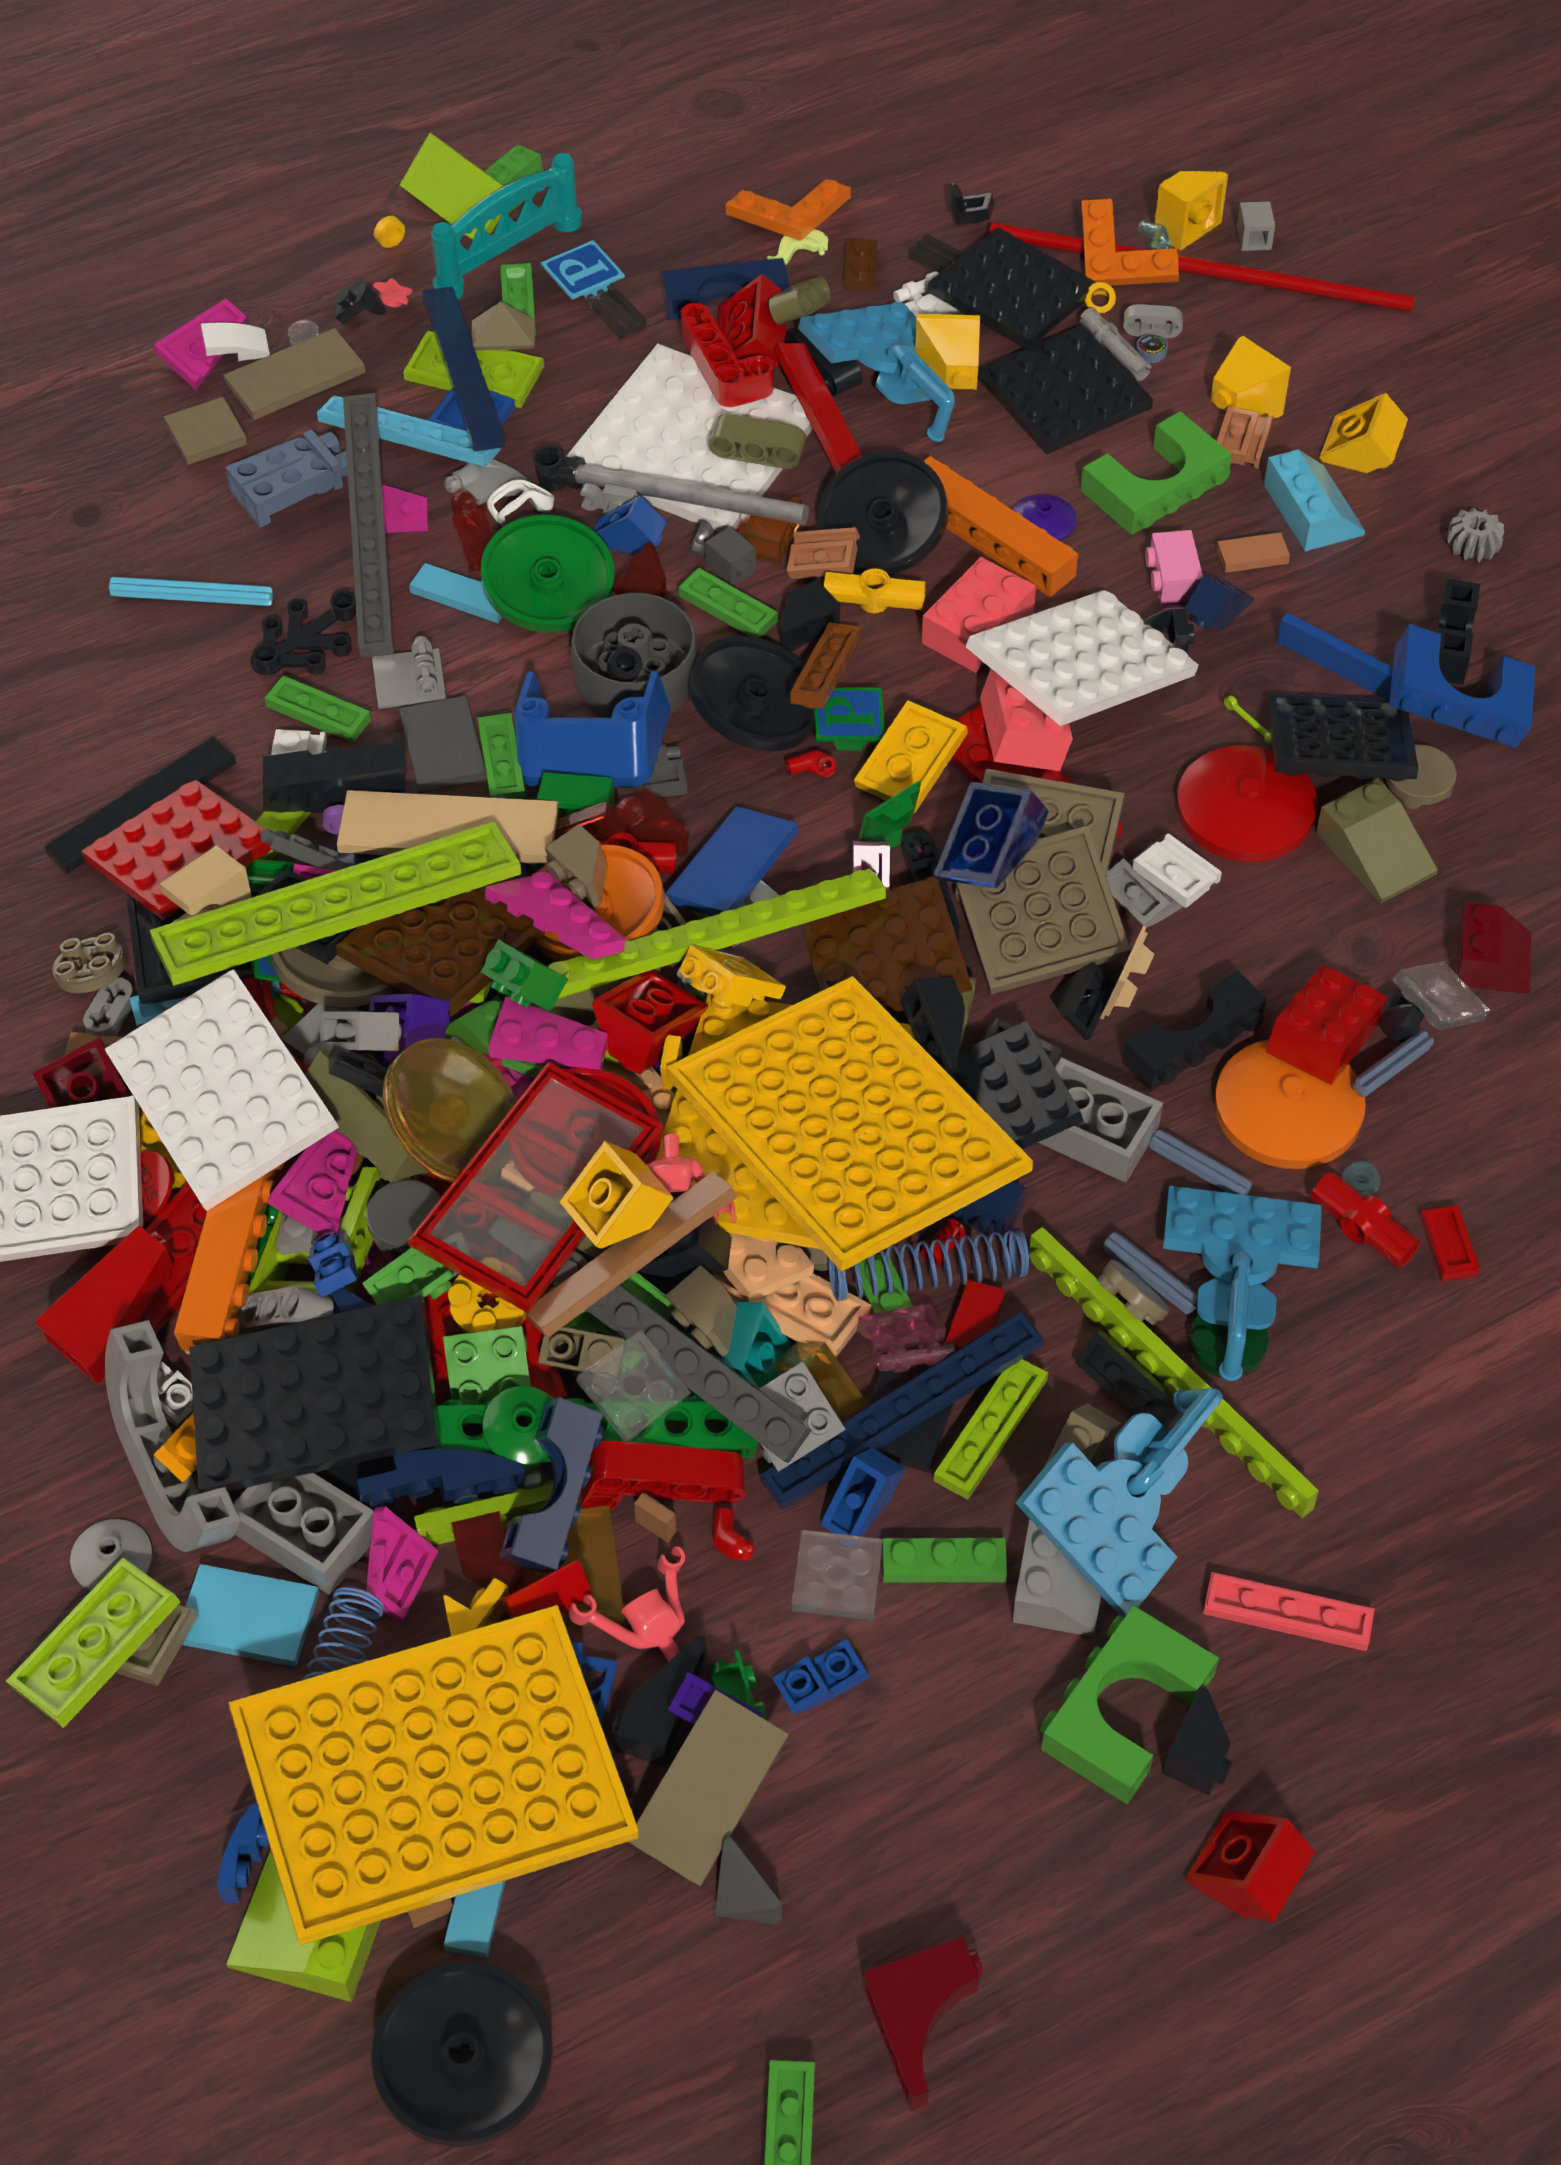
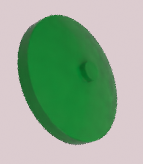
[481,515,614,633]

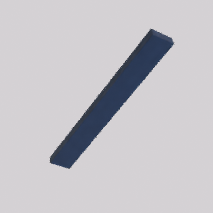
[422,287,505,451]
[759,1311,1044,1510]

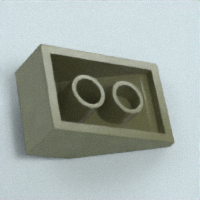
[1316,778,1438,904]

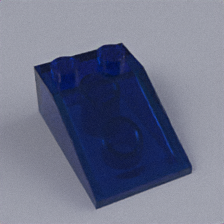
[933,782,1049,889]

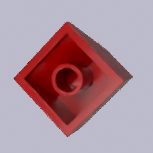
[1185,1810,1315,1922]

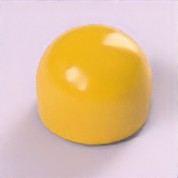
[1085,282,1116,313]

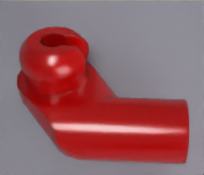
[785,750,837,777]
[713,1508,755,1562]

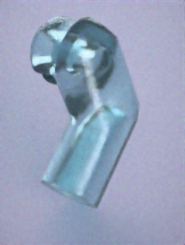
[1138,220,1172,250]

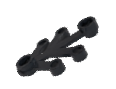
[250,591,356,675]

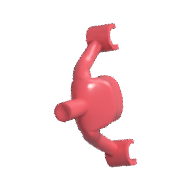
[646,1134,737,1224]
[569,1546,685,1662]

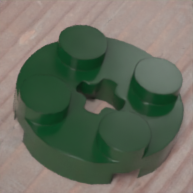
[1189,1315,1269,1378]

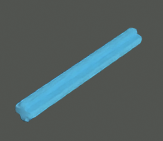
[109,577,274,606]

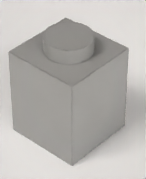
[1237,201,1275,251]

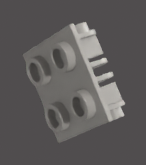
[372,636,446,709]
[759,1362,846,1472]

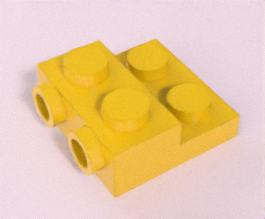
[679,945,786,1008]

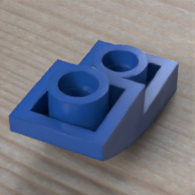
[308,1230,357,1298]
[772,1639,870,1715]
[217,1804,269,1903]

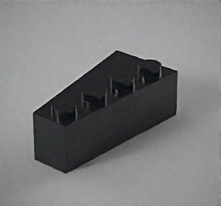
[262,736,405,813]

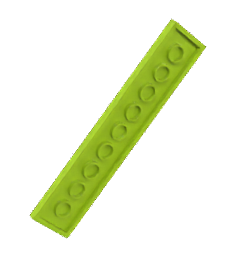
[149,821,522,986]

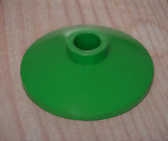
[483,1386,553,1465]

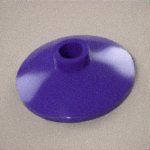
[1013,494,1076,541]

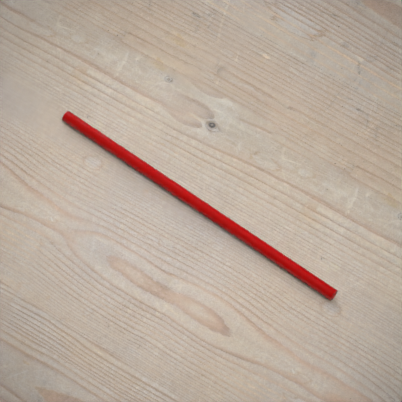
[989,222,1415,312]

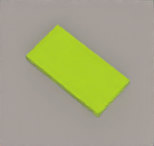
[400,133,504,240]
[403,330,544,408]
[6,1558,181,1728]

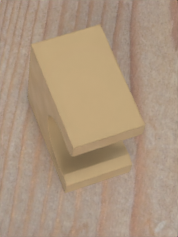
[160,845,252,923]

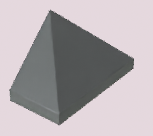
[715,1837,782,1925]

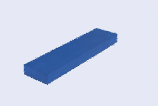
[1277,613,1393,700]

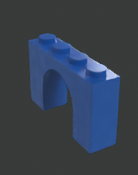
[1389,624,1535,748]

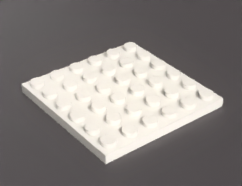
[566,343,813,532]

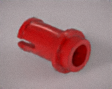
[921,1218,966,1267]

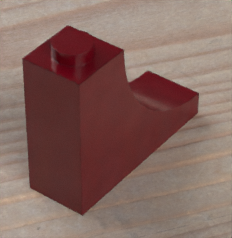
[863,1937,983,2112]

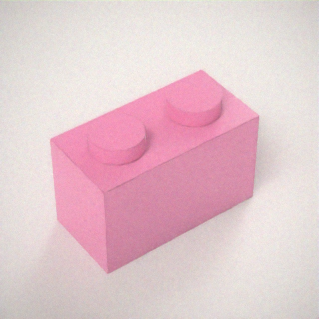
[1145,530,1203,605]

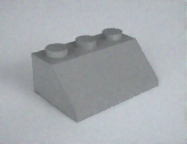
[1012,1519,1101,1637]

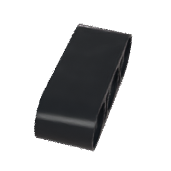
[786,329,863,397]

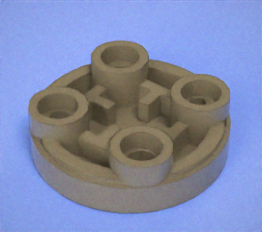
[1385,744,1457,809]
[52,933,126,993]
[1097,1260,1170,1325]

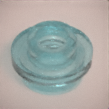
[1342,1161,1381,1197]

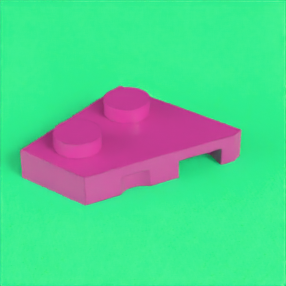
[383,485,428,533]
[366,1506,439,1621]

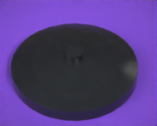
[818,452,949,575]
[689,636,815,751]
[371,1962,553,2147]

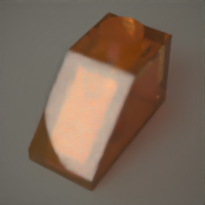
[739,496,801,566]

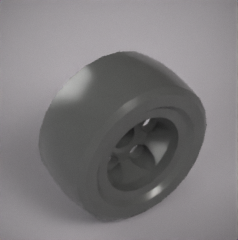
[570,593,699,718]

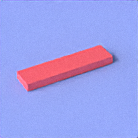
[1203,1572,1375,1651]

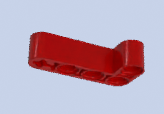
[681,303,774,407]
[581,1441,746,1512]

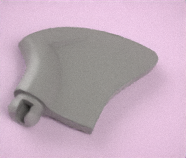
[444,459,532,505]

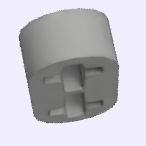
[1123,304,1183,338]
[83,978,135,1036]

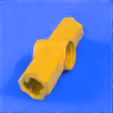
[824,568,926,613]

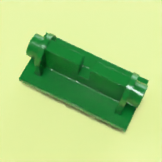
[710,1650,768,1721]

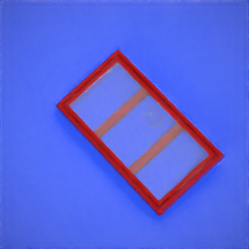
[407,1063,664,1313]

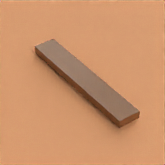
[524,1171,737,1338]

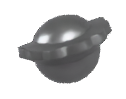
[690,521,714,556]

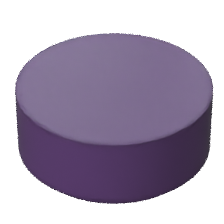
[323,805,344,835]

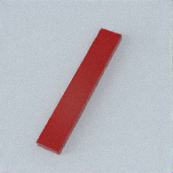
[774,343,863,474]

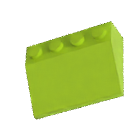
[226,1850,381,2002]

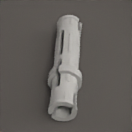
[1080,307,1152,381]

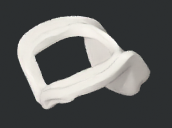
[487,479,554,527]

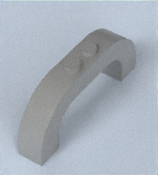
[105,1320,241,1552]

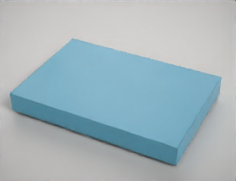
[182,1564,320,1667]

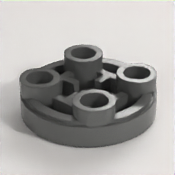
[366,1180,445,1252]

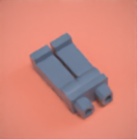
[225,429,348,528]

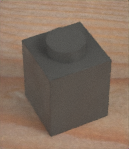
[705,526,756,586]

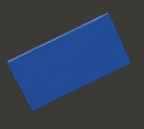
[665,806,798,916]

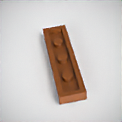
[790,622,861,709]

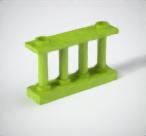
[249,1167,388,1315]

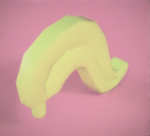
[767,230,828,265]

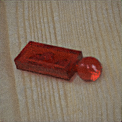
[451,491,493,573]
[554,797,645,841]

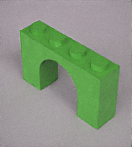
[1081,411,1232,535]
[1040,1605,1219,1805]

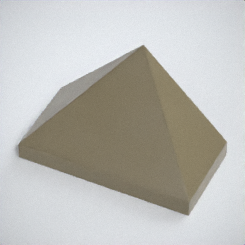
[472,302,535,351]

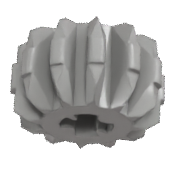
[1447,507,1504,563]

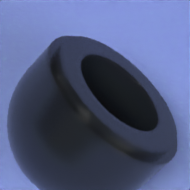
[607,647,642,682]

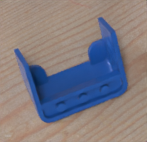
[515,671,671,787]

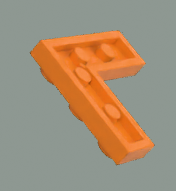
[725,179,851,241]
[1082,199,1179,286]

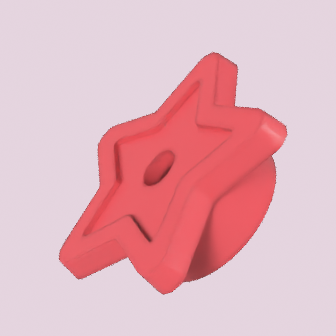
[373,278,413,307]

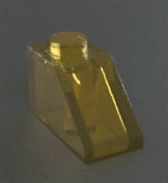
[773,1340,866,1423]

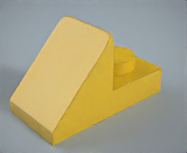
[443,1578,509,1636]

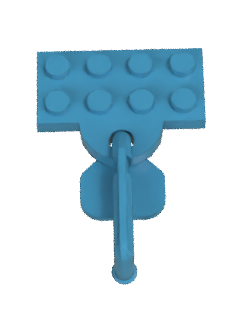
[798,302,955,442]
[1163,1186,1321,1381]
[1016,1388,1223,1617]

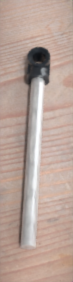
[532,445,809,525]

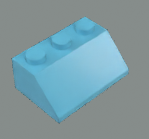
[1264,449,1365,552]

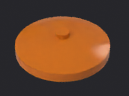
[533,845,665,961]
[1214,1039,1366,1169]

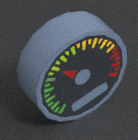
[1136,334,1168,363]

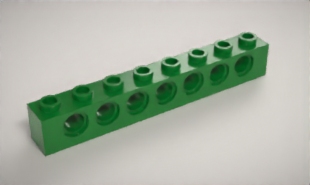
[433,1396,758,1462]

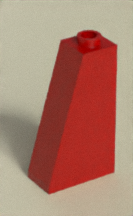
[35,1225,173,1385]

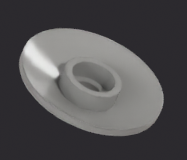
[70,1519,153,1591]

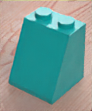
[657,1302,795,1393]

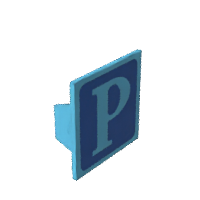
[540,240,625,303]

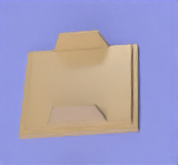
[1100,926,1154,1019]

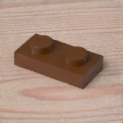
[844,239,877,291]

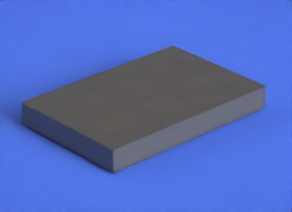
[399,696,487,792]

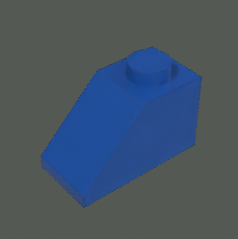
[592,496,667,555]
[820,1448,906,1546]

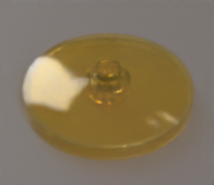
[382,1038,516,1184]

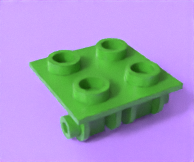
[443,1326,531,1405]

